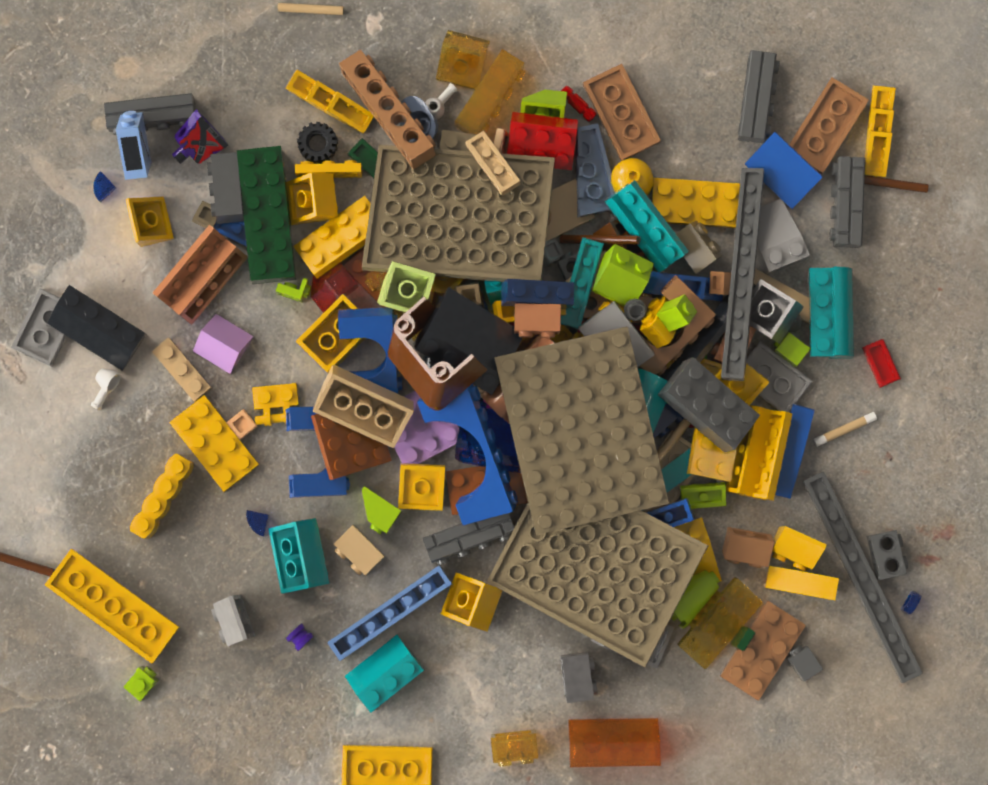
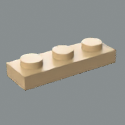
[465,131,521,196]
[152,337,212,402]

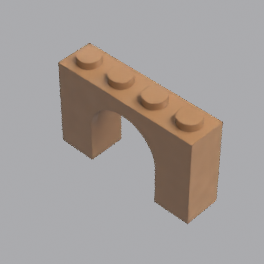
[640,275,716,376]

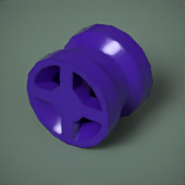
[286,623,314,651]

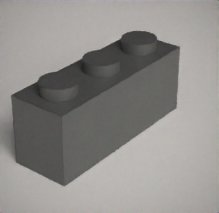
[207,152,244,224]

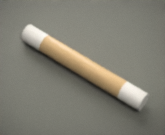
[813,412,877,447]

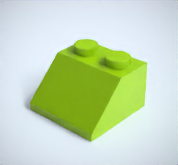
[592,244,654,307]

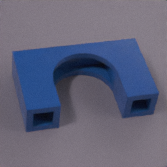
[338,307,403,394]
[286,407,350,498]

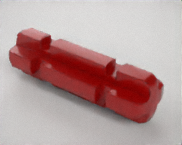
[561,86,597,122]

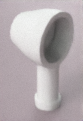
[425,83,458,120]
[91,368,121,410]

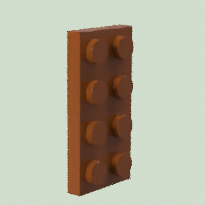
[445,460,528,515]

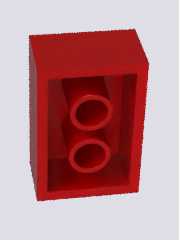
[507,112,578,170]

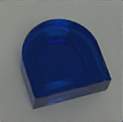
[901,591,922,614]

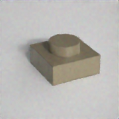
[192,201,217,228]

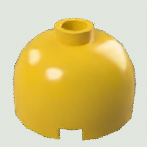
[611,158,654,196]

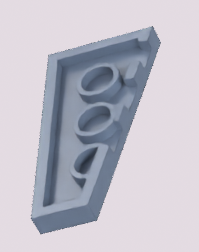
[576,124,615,218]

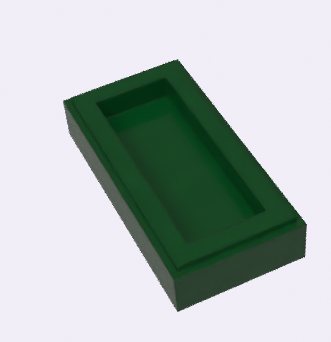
[347,138,378,179]
[730,625,755,651]

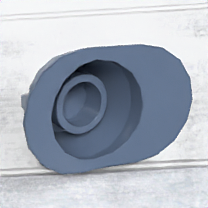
[400,96,439,143]

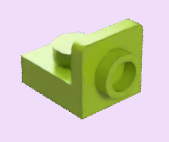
[275,278,311,303]
[123,666,159,701]

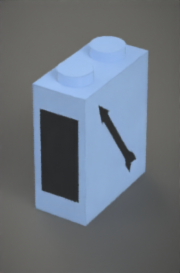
[116,111,151,180]

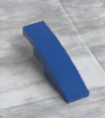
[775,404,815,499]

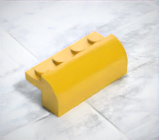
[726,405,793,501]

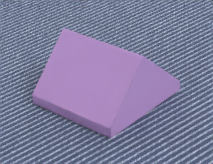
[193,314,254,374]

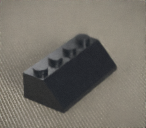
[47,285,147,371]

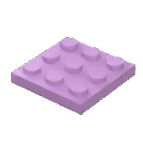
[394,391,465,464]

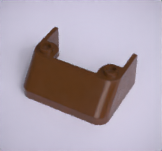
[388,297,487,411]

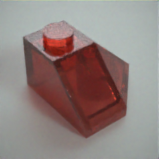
[310,263,359,313]

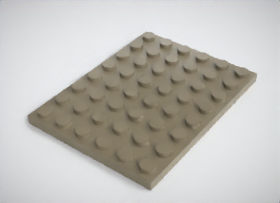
[362,145,555,282]
[494,326,669,535]
[487,503,708,667]

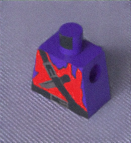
[172,109,228,164]

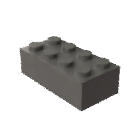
[658,357,760,453]

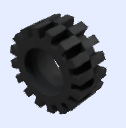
[297,122,338,164]

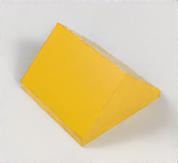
[126,196,174,247]

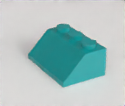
[268,518,330,594]
[345,634,425,713]

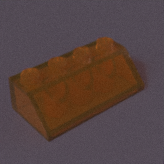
[568,718,661,767]

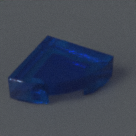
[93,171,116,203]
[246,510,269,537]

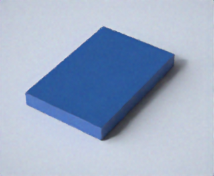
[745,131,823,209]

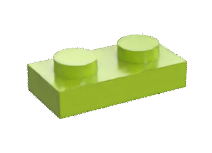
[680,482,726,509]

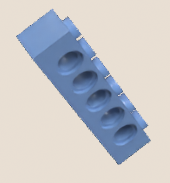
[327,565,452,661]

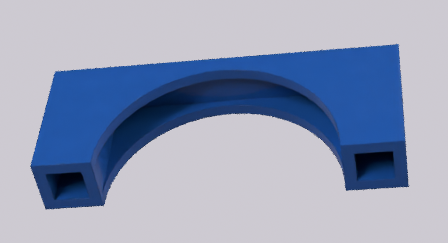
[417,383,518,525]

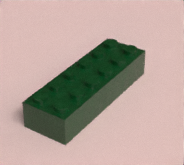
[237,146,296,285]

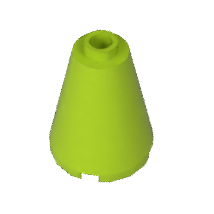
[672,570,720,629]

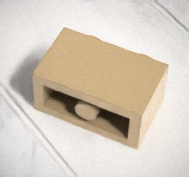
[334,525,385,576]

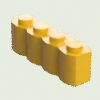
[130,453,194,539]

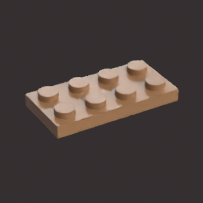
[582,64,661,161]
[790,77,869,174]
[720,601,806,701]

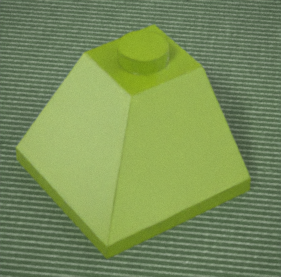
[520,89,567,118]

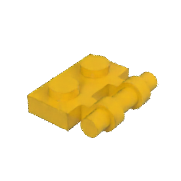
[252,383,299,426]

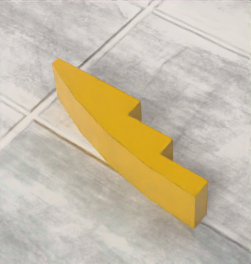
[285,69,374,134]
[865,85,896,177]

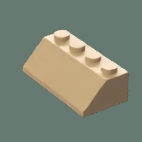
[313,364,414,448]

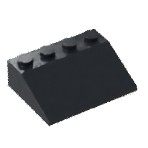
[413,287,522,395]

